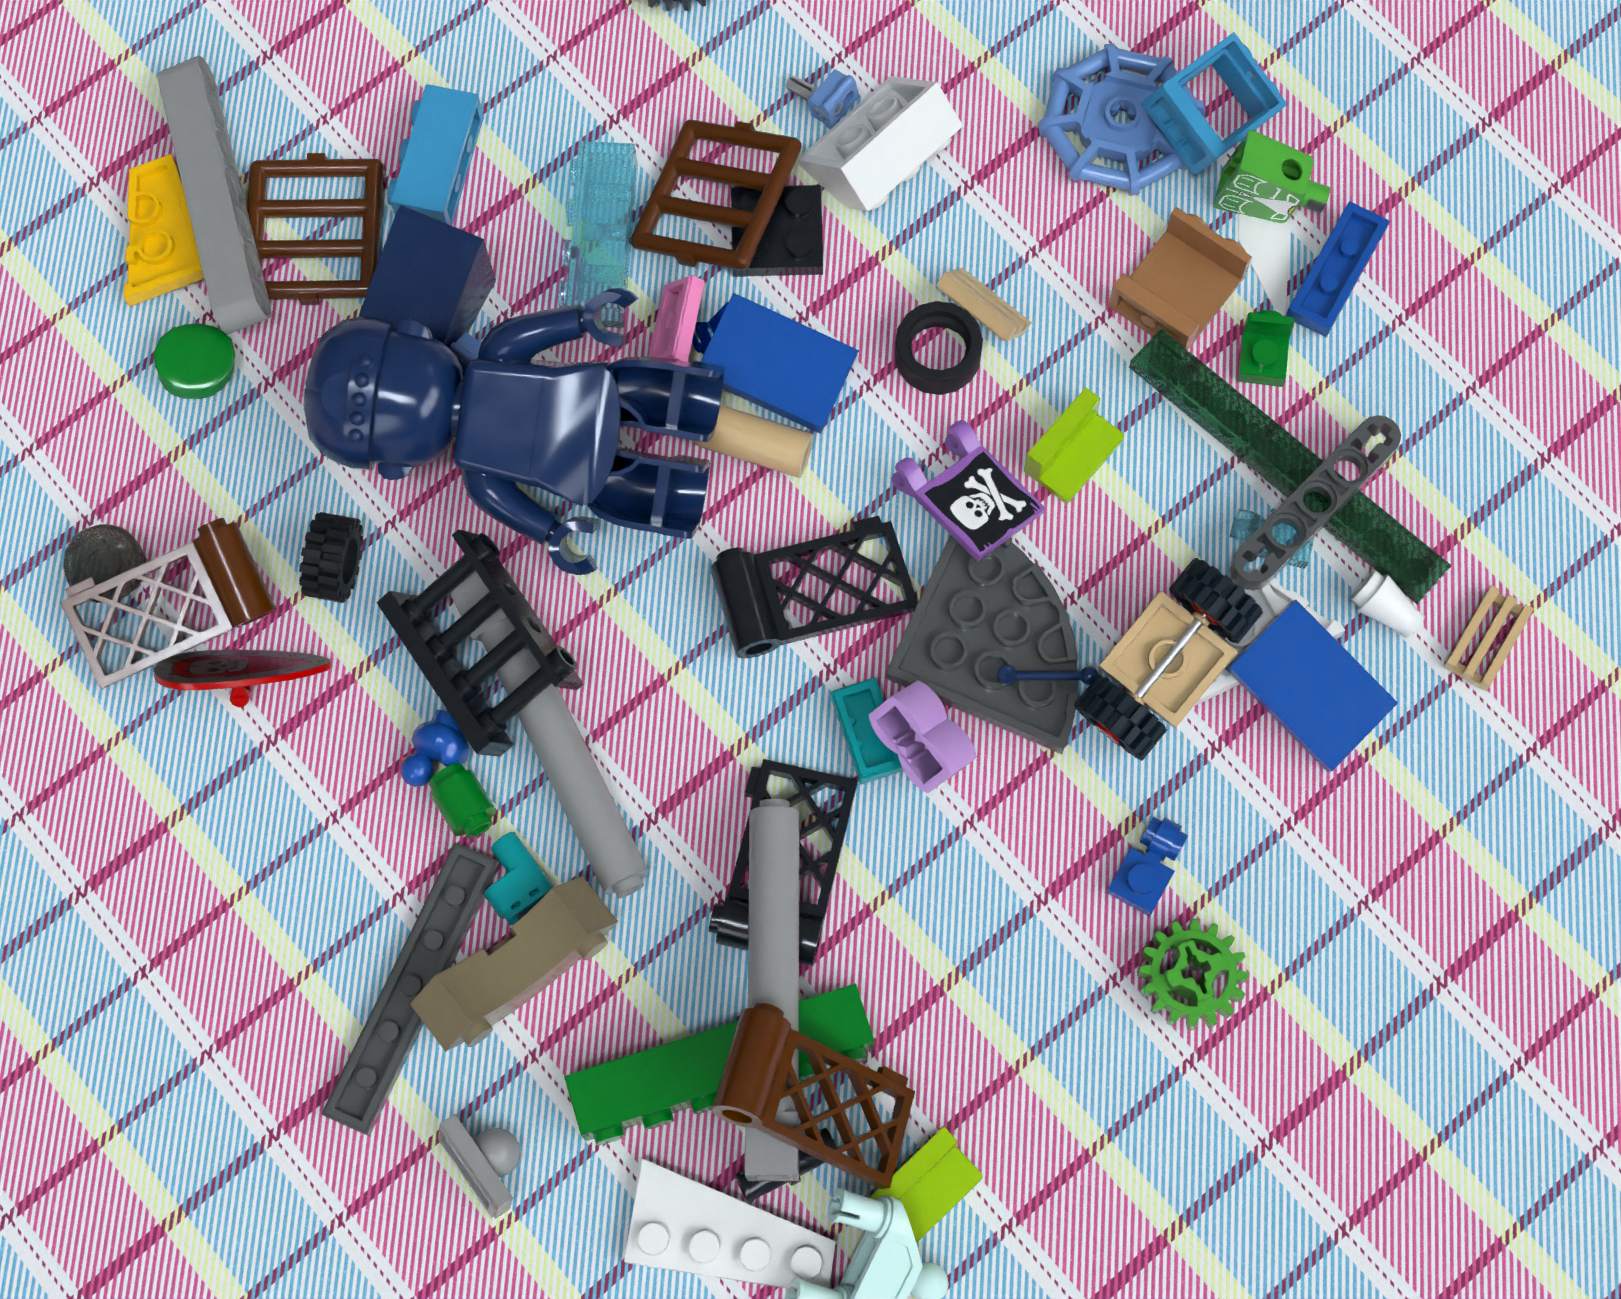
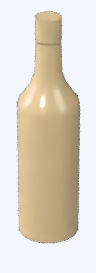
[692,405,814,478]

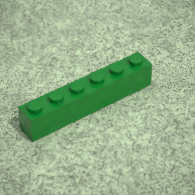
[564,983,875,1145]

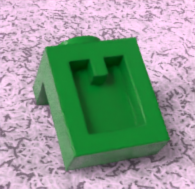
[1237,310,1294,387]

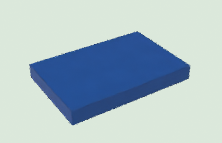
[700,293,859,434]
[1225,600,1398,772]

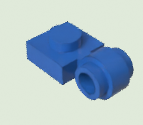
[1106,817,1189,917]

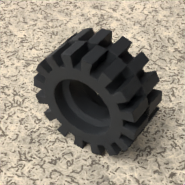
[299,512,363,603]

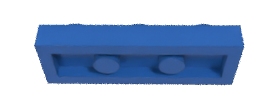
[1286,201,1390,337]

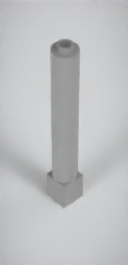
[450,571,649,898]
[745,799,799,1181]

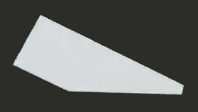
[1238,214,1289,316]

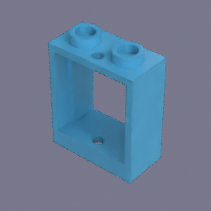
[1141,32,1288,176]

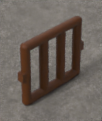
[630,119,802,270]
[247,153,384,305]

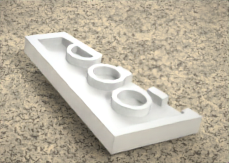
[624,1159,836,1290]

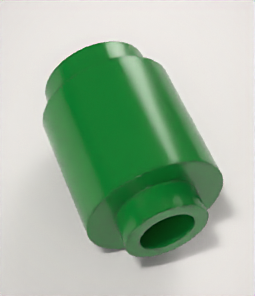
[429,763,496,838]

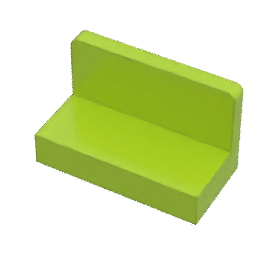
[1024,388,1124,503]
[870,1126,983,1244]

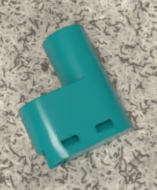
[484,832,554,926]

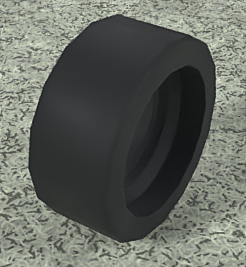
[894,301,983,395]

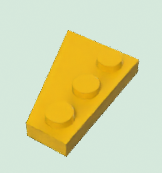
[124,153,204,307]

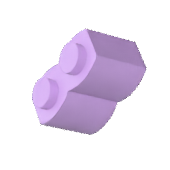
[869,680,977,793]

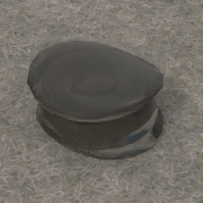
[63,524,147,603]

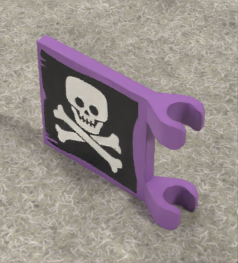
[891,420,1046,562]

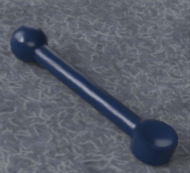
[997,665,1099,686]

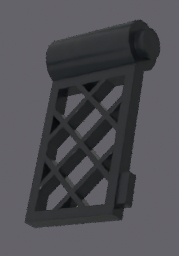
[710,516,918,658]
[709,759,858,966]

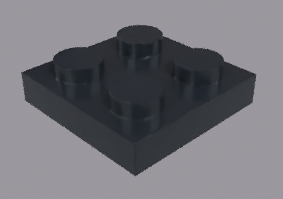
[731,185,823,277]

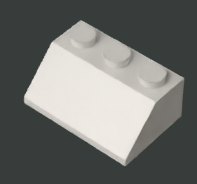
[797,76,963,212]

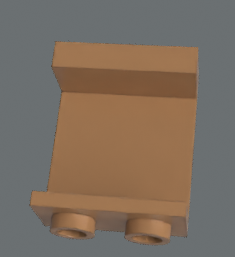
[1108,207,1252,357]

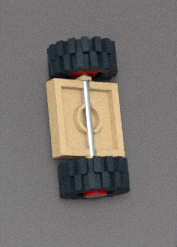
[1074,558,1263,761]

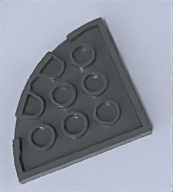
[885,535,1078,754]

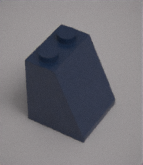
[358,205,496,347]

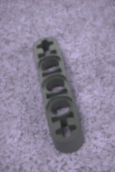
[1230,415,1401,591]

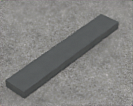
[321,842,501,1137]

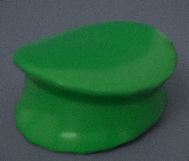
[153,324,235,399]

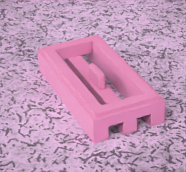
[648,275,705,362]

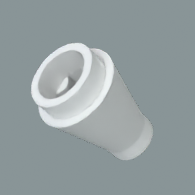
[1350,570,1425,638]

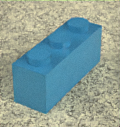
[387,84,484,226]

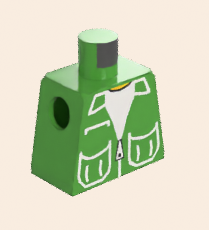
[1213,129,1330,223]

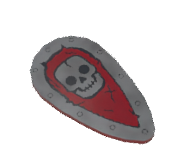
[153,650,331,707]

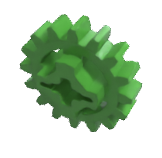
[1137,919,1249,1031]

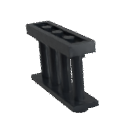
[377,529,584,757]

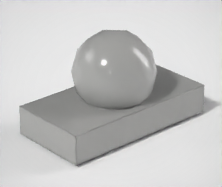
[438,1114,521,1219]

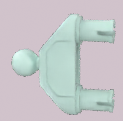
[785,1188,949,1299]

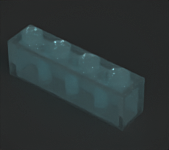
[558,141,638,328]

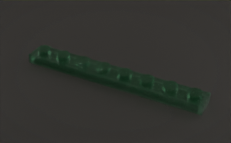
[1129,329,1452,605]

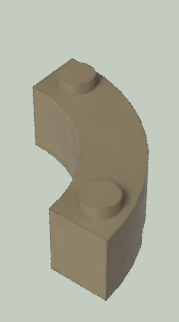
[410,876,618,1052]

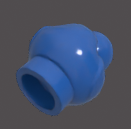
[400,710,470,787]

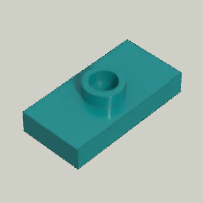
[830,677,904,785]

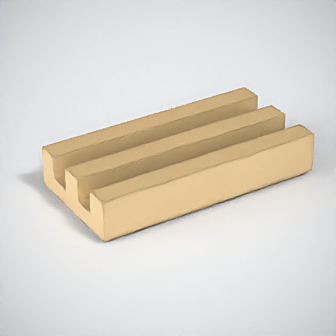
[936,268,1032,341]
[1444,585,1534,691]

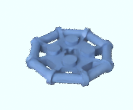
[1038,43,1205,195]

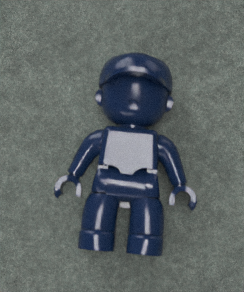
[303,288,725,575]

